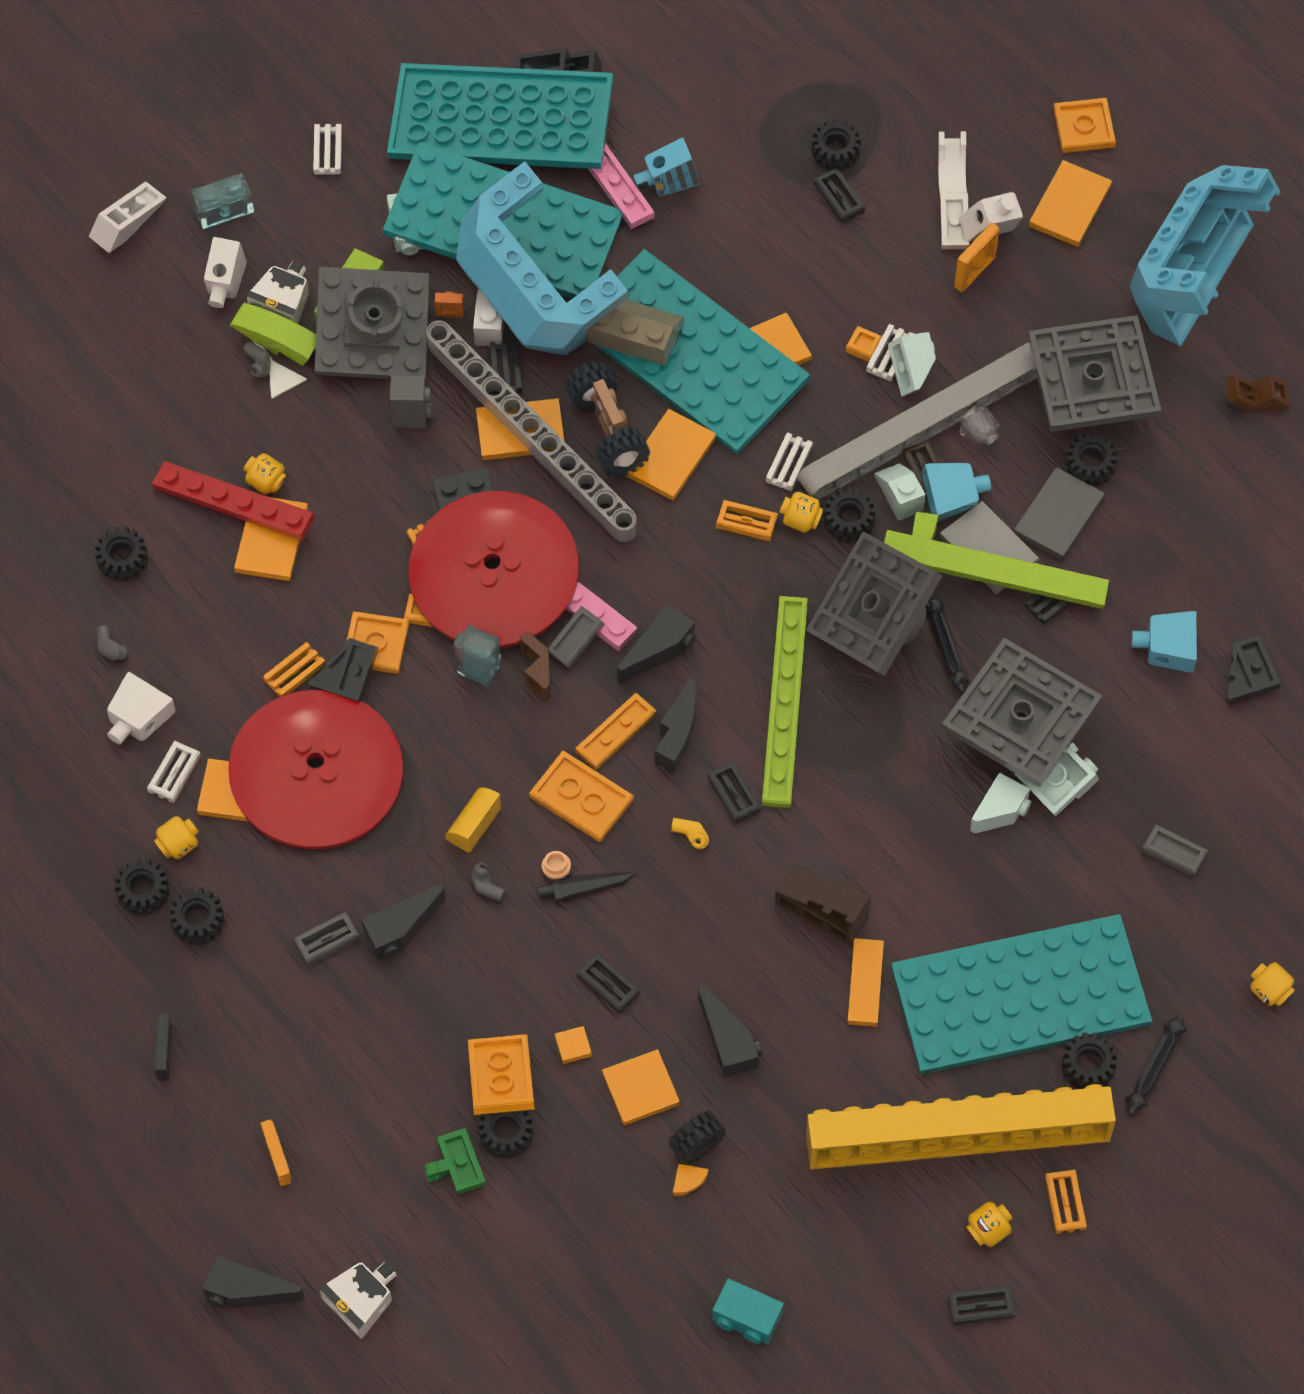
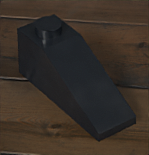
[617,605,696,683]
[361,883,446,960]
[698,985,762,1078]
[202,1255,304,1308]

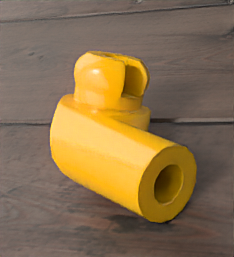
[671,818,709,849]

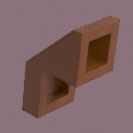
[1226,374,1290,411]
[520,631,550,701]

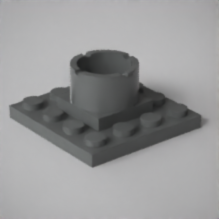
[314,267,429,379]
[1028,315,1162,432]
[806,532,943,676]
[941,638,1103,788]

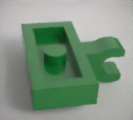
[425,1128,486,1195]

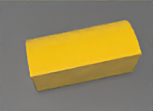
[445,788,501,853]

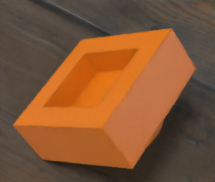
[435,291,464,318]

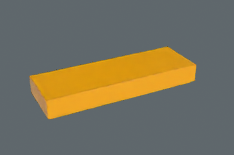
[575,693,657,770]
[847,938,884,1027]

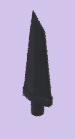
[537,871,638,902]

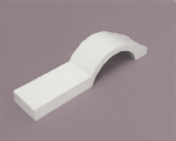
[938,131,969,249]

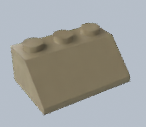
[586,300,684,366]

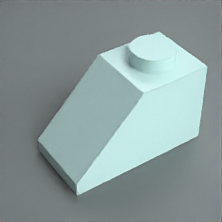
[888,332,936,397]
[874,463,925,521]
[970,773,1032,833]

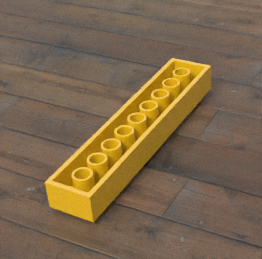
[806,1084,1116,1170]

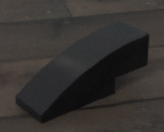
[515,48,602,72]
[655,678,696,773]

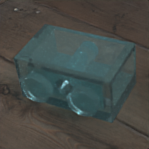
[191,173,254,229]
[453,625,501,687]

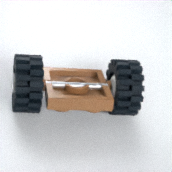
[564,362,650,477]

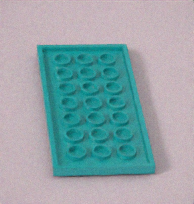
[387,63,614,169]
[382,142,623,299]
[585,249,810,455]
[891,914,1152,1075]

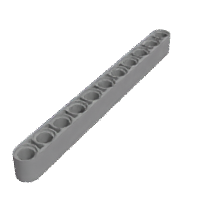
[426,320,637,542]
[797,342,1037,500]

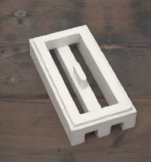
[313,124,342,175]
[866,324,914,382]
[766,433,813,492]
[147,741,201,803]

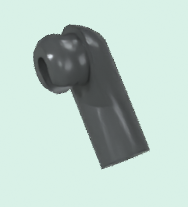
[243,342,270,378]
[96,625,127,661]
[471,863,506,902]

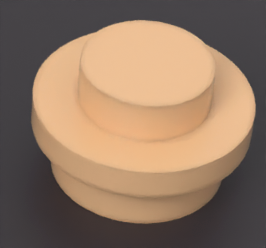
[542,851,571,880]

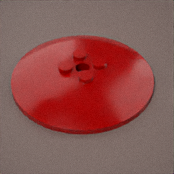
[409,491,579,649]
[228,690,403,850]

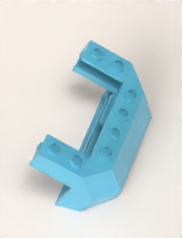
[456,161,629,355]
[1129,165,1280,347]

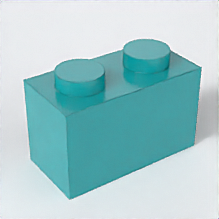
[712,1278,784,1345]

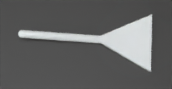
[252,340,307,399]

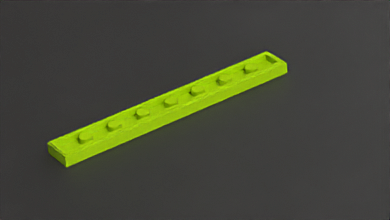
[884,530,1109,609]
[762,596,808,808]

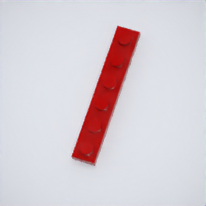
[152,461,315,541]

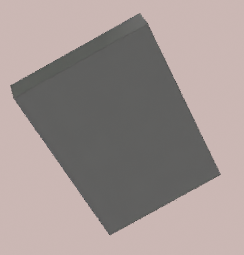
[1014,467,1105,560]

